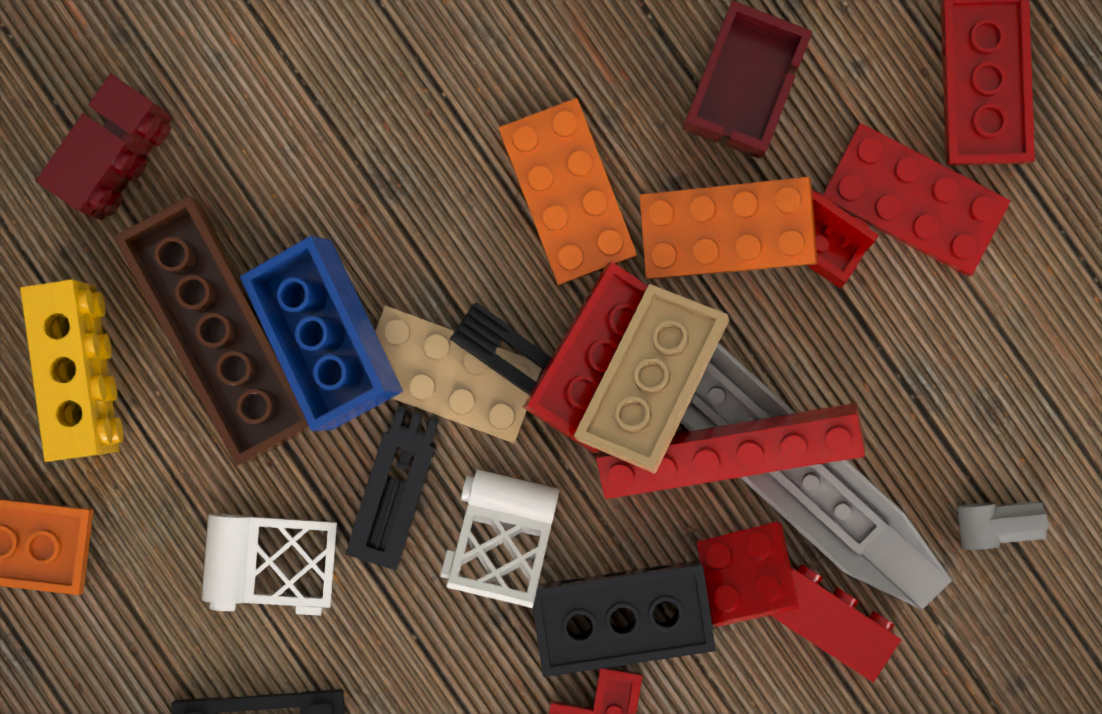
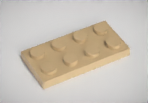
[574,284,729,474]
[375,306,542,444]

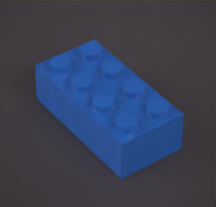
[240,236,404,431]

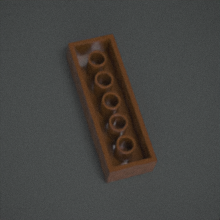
[113,196,310,466]

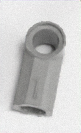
[957,502,1048,550]

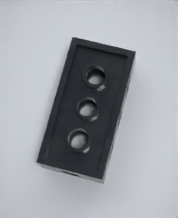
[533,560,716,677]

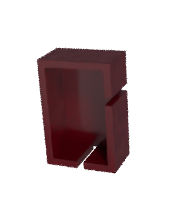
[682,0,813,159]
[35,73,173,221]

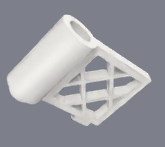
[440,469,560,608]
[201,514,337,616]

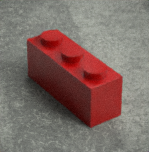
[770,564,902,683]

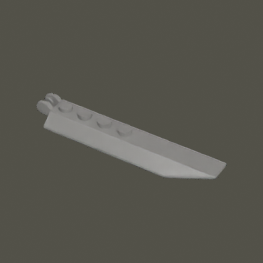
[680,343,952,610]

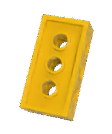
[20,279,124,462]

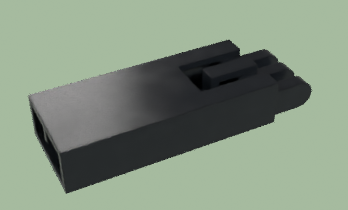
[345,405,439,571]

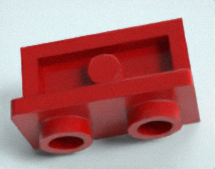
[806,189,878,289]

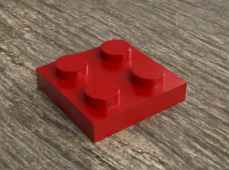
[696,521,799,627]

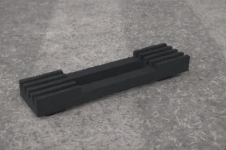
[450,302,552,395]
[171,689,345,714]

